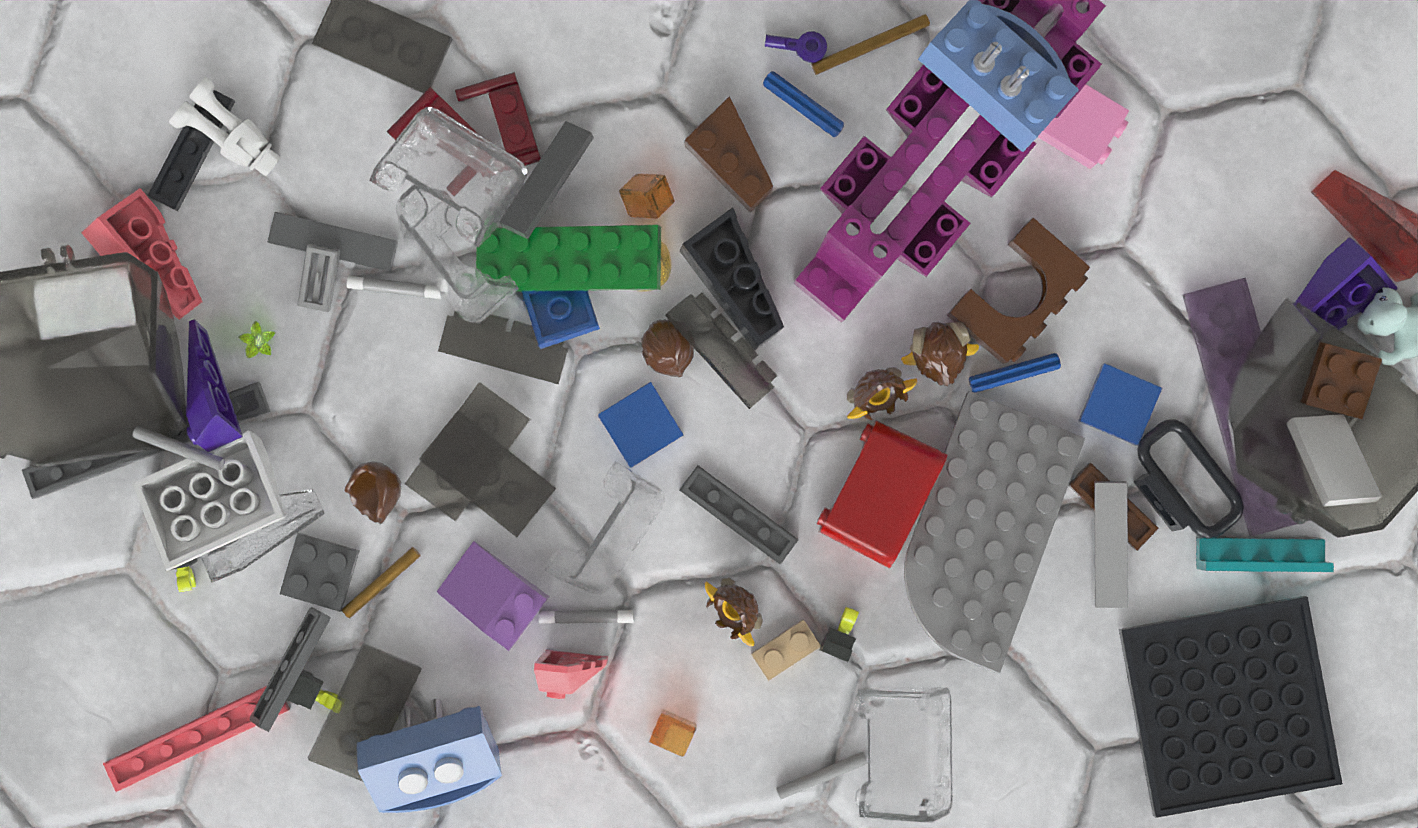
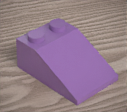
[437,541,550,651]

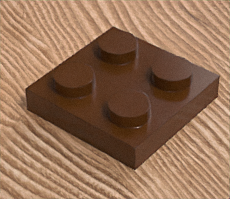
[1300,342,1382,419]

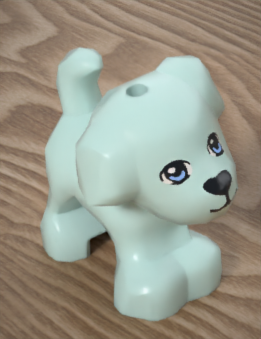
[1357,287,1418,365]

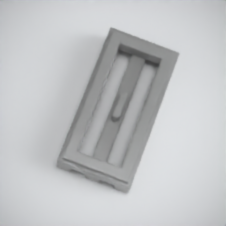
[297,244,340,312]

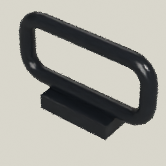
[1134,419,1244,539]

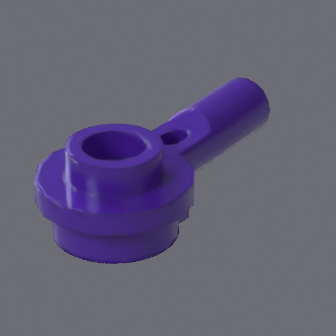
[764,31,827,63]

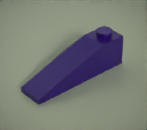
[1269,237,1398,358]
[186,319,243,452]

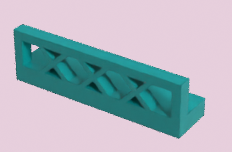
[1196,538,1334,572]

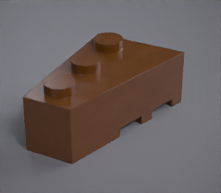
[684,96,773,213]

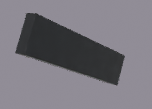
[147,90,235,211]

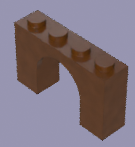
[947,218,1090,364]

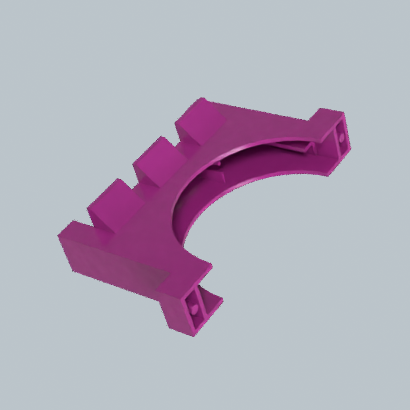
[794,0,1106,323]

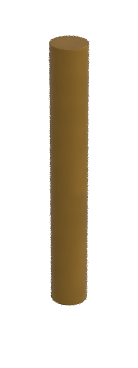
[341,547,421,619]

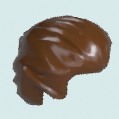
[641,319,694,378]

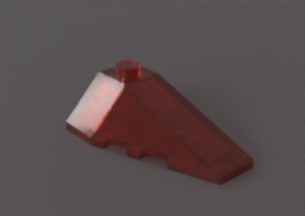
[1311,170,1418,282]

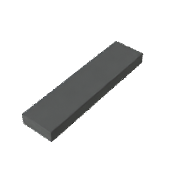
[499,121,594,239]
[267,212,398,272]
[679,465,799,565]
[249,607,331,732]

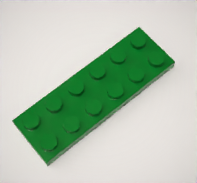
[476,225,661,292]

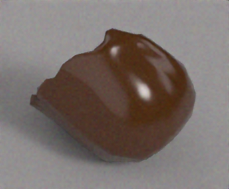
[344,461,402,525]

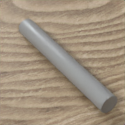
[133,426,225,470]
[776,752,868,799]

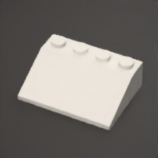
[132,430,285,571]

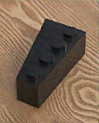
[680,207,784,351]

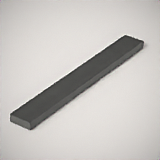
[22,382,271,499]

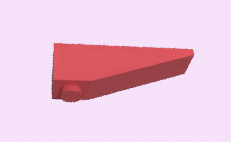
[81,188,203,320]
[534,650,608,699]

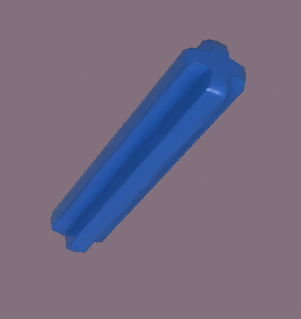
[763,71,844,137]
[969,353,1061,393]

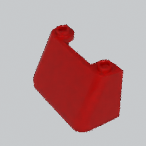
[816,420,948,569]

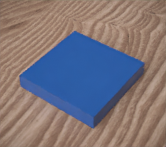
[522,291,600,349]
[1078,363,1162,446]
[598,382,684,468]

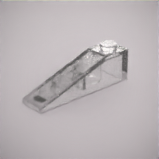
[200,489,325,582]

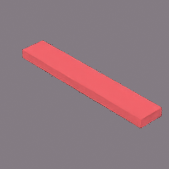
[103,686,290,792]

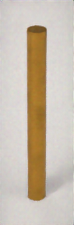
[811,14,930,75]

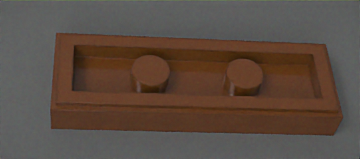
[1068,463,1159,551]

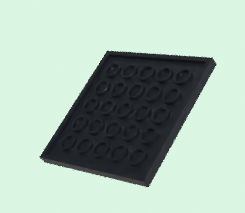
[1119,596,1343,818]

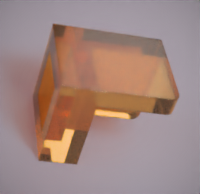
[619,174,675,219]
[649,709,697,757]

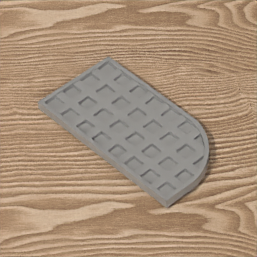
[904,391,1085,674]

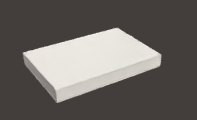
[1286,414,1382,507]

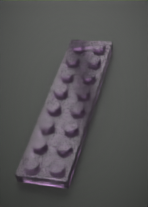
[1182,277,1314,536]

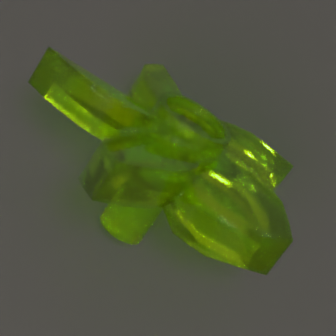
[238,321,276,358]

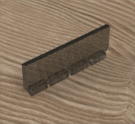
[665,292,777,409]
[438,305,569,385]

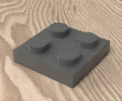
[279,533,360,612]

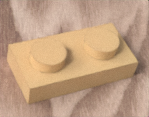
[751,619,821,681]

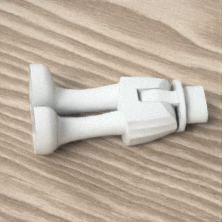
[169,77,281,177]

